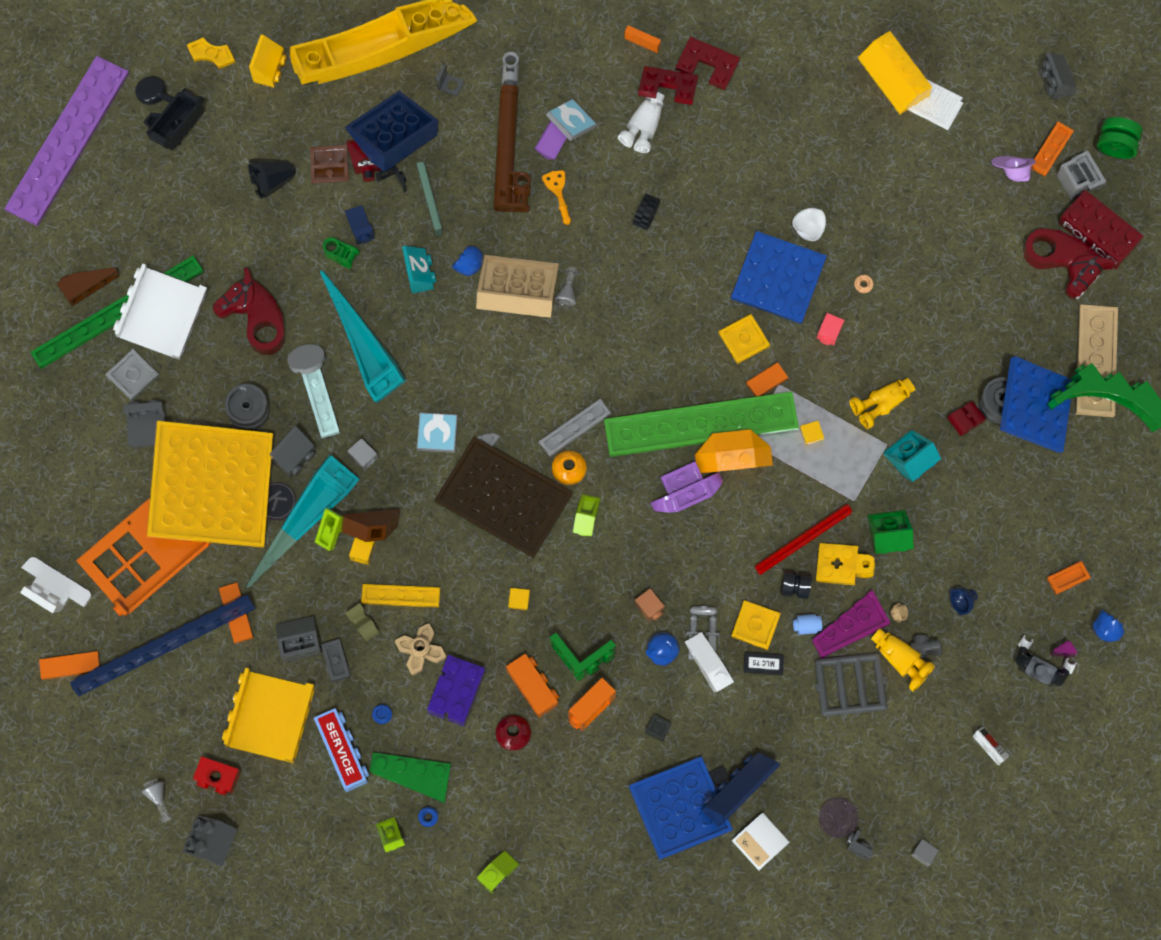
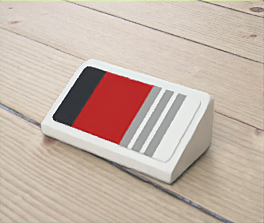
[973,727,1009,765]

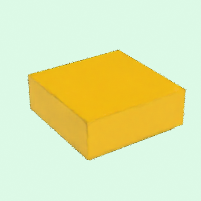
[800,421,824,445]
[508,588,530,610]

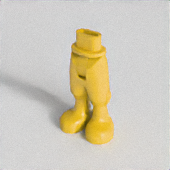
[849,378,915,429]

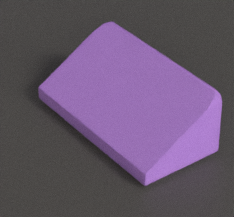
[535,121,567,160]

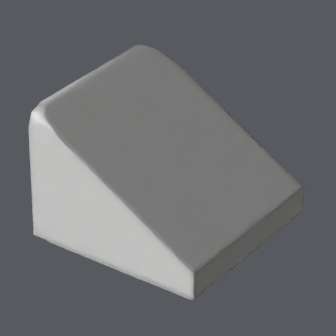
[911,839,939,867]

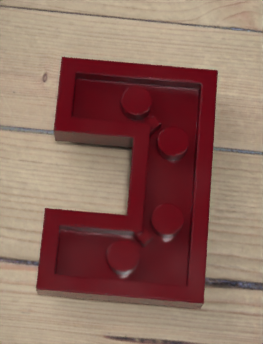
[675,37,740,91]
[638,66,699,105]

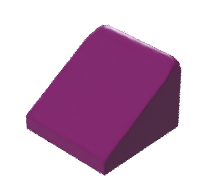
[1051,640,1077,657]

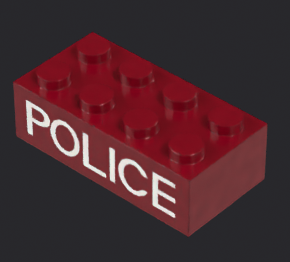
[1058,190,1144,270]

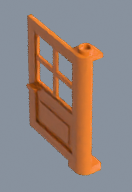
[76,498,212,617]

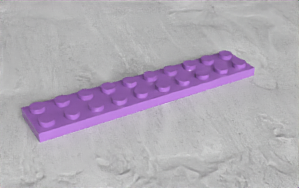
[4,56,129,226]

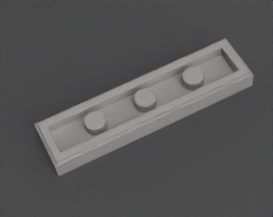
[538,399,611,457]

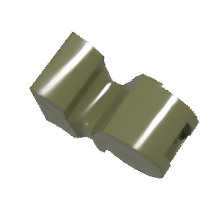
[345,603,380,642]

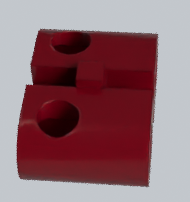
[947,401,987,437]

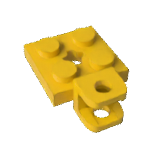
[816,543,875,585]

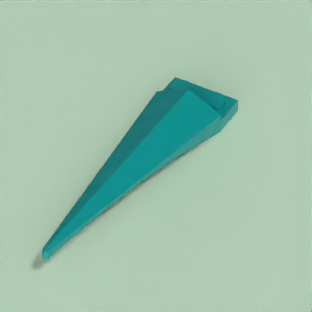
[320,270,406,403]

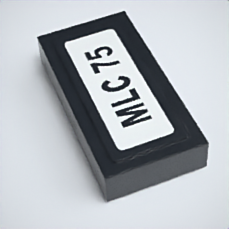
[743,652,784,676]

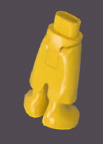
[871,629,935,692]

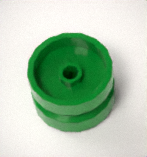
[1097,117,1143,159]

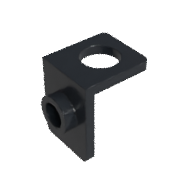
[375,165,407,193]

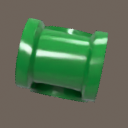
[323,237,360,269]

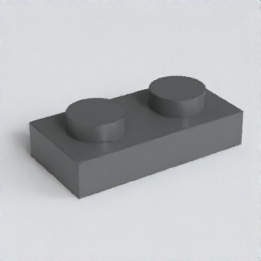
[321,639,350,682]

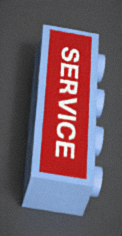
[314,708,369,792]

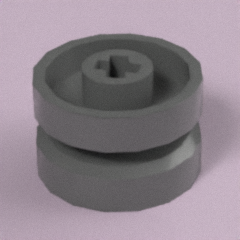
[979,377,1008,425]
[225,384,270,431]

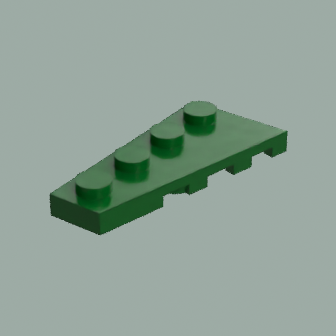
[370,752,451,804]

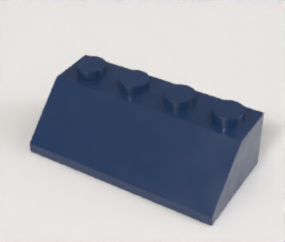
[701,752,780,827]

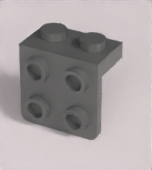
[123,400,166,448]

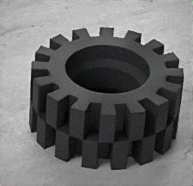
[633,193,660,230]

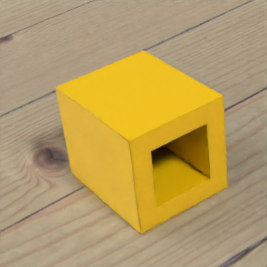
[349,538,376,565]

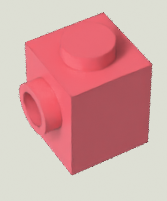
[817,313,844,345]

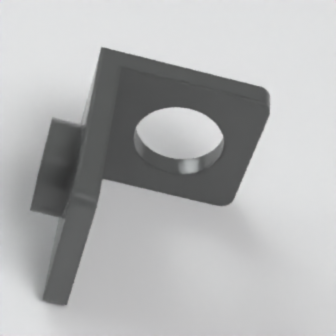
[435,64,464,96]

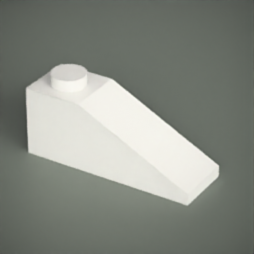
[685,632,734,693]

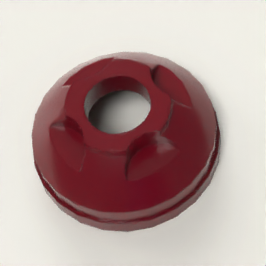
[495,715,531,751]

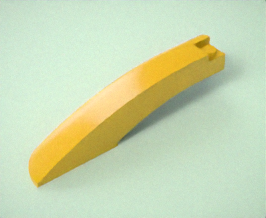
[290,0,477,85]

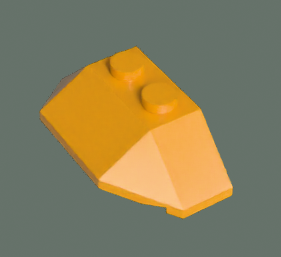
[695,429,773,473]

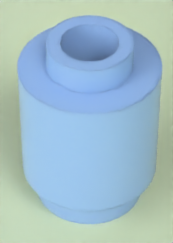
[793,614,822,635]

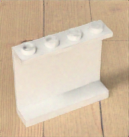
[113,263,208,360]

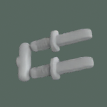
[686,606,720,660]

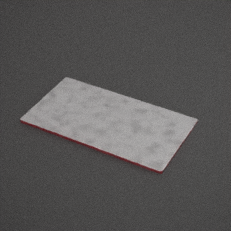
[759,385,887,501]

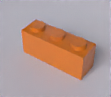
[506,654,559,718]

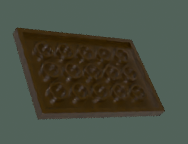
[434,437,573,559]

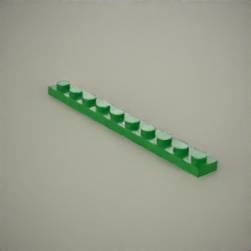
[30,255,204,369]

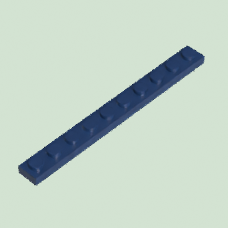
[70,594,255,697]

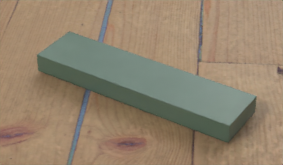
[417,162,443,237]

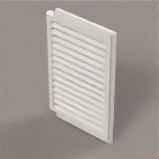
[908,80,963,130]

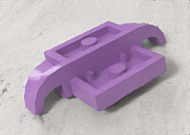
[650,461,723,513]

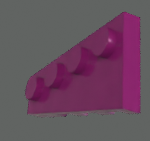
[812,590,891,658]

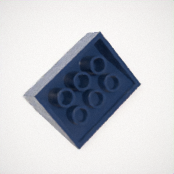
[346,91,438,172]

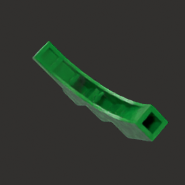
[1047,363,1161,433]

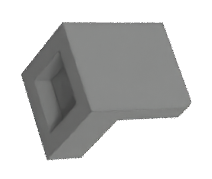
[347,439,378,472]

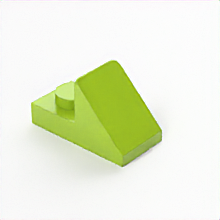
[315,508,343,551]
[376,817,405,852]

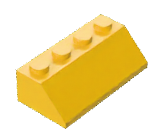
[858,31,932,115]

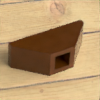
[341,509,400,542]

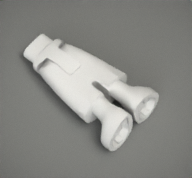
[618,92,665,153]

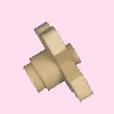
[395,624,446,675]

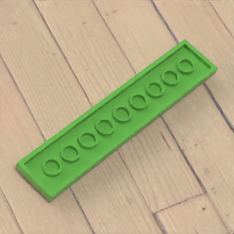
[604,392,799,457]

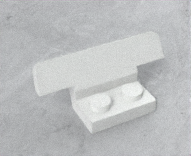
[21,557,91,613]

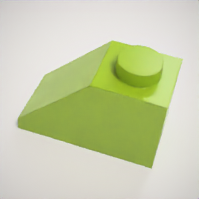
[573,494,601,537]
[477,851,519,894]

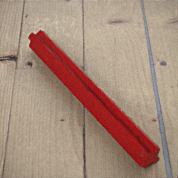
[754,504,852,575]

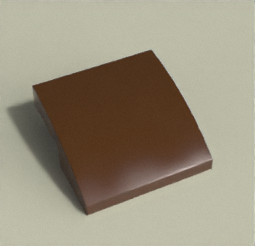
[310,145,349,184]

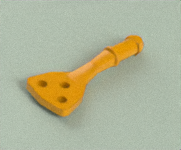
[542,171,571,225]

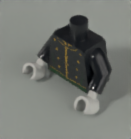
[1016,635,1077,687]

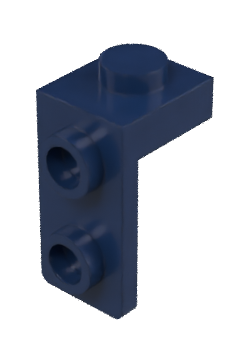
[345,206,375,245]

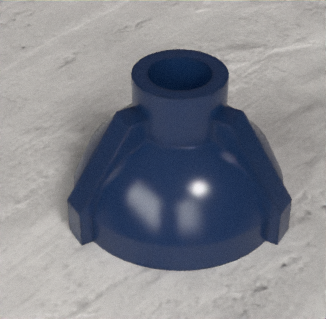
[950,588,978,615]

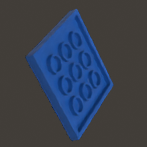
[731,231,827,324]
[1000,356,1073,453]
[628,757,733,860]

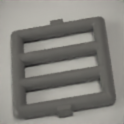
[815,653,888,717]

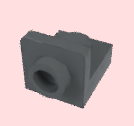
[846,830,874,861]

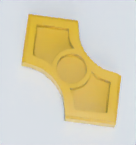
[187,38,235,69]

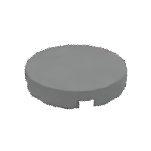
[287,344,326,374]

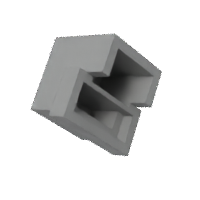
[1057,151,1106,200]

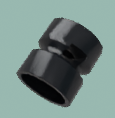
[781,570,812,599]

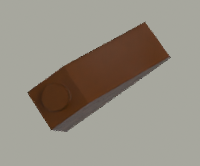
[56,268,120,307]

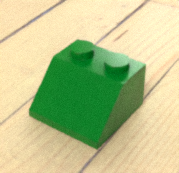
[867,510,914,554]

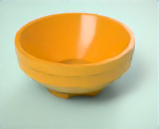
[552,451,587,485]

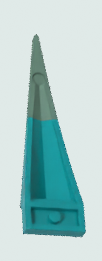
[246,455,359,588]

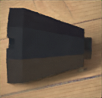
[248,158,295,199]

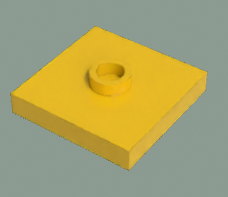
[718,314,770,364]
[731,600,781,650]

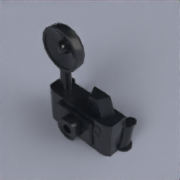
[135,76,204,150]

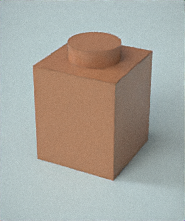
[634,589,665,622]

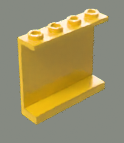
[222,668,315,763]

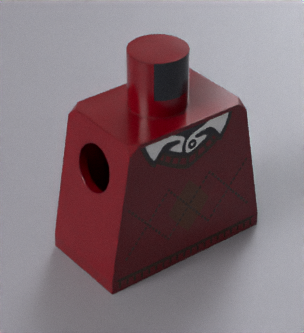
[346,140,381,182]

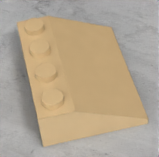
[476,255,559,318]

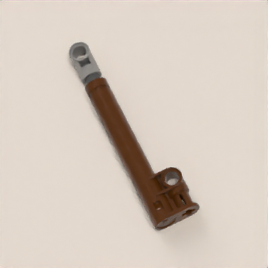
[493,52,531,213]

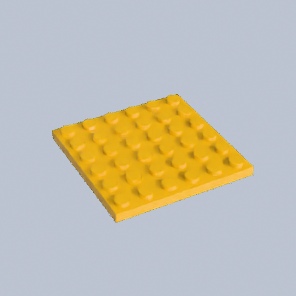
[147,421,273,548]

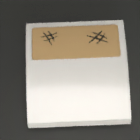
[732,812,790,870]

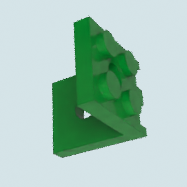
[550,633,616,681]

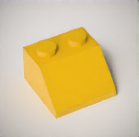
[249,35,287,88]

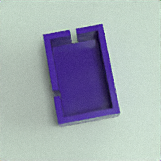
[427,655,486,727]

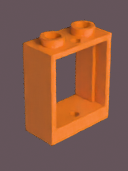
[568,678,616,731]

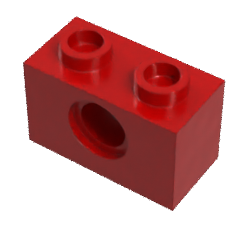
[193,756,241,796]

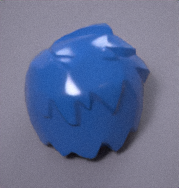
[452,246,483,276]
[1093,610,1124,642]
[645,632,680,666]

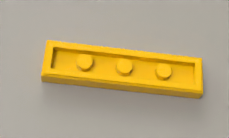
[361,584,440,608]

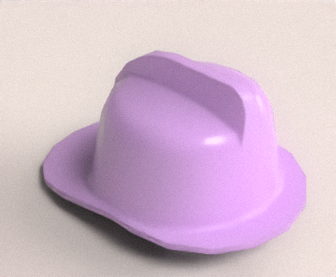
[991,156,1036,181]

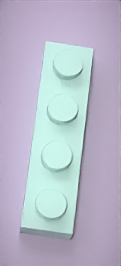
[301,369,340,439]

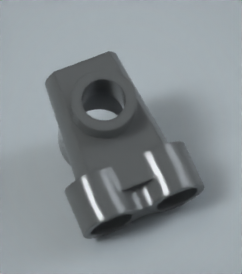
[911,635,942,658]

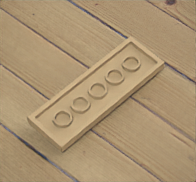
[1075,304,1118,417]

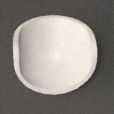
[792,208,826,241]

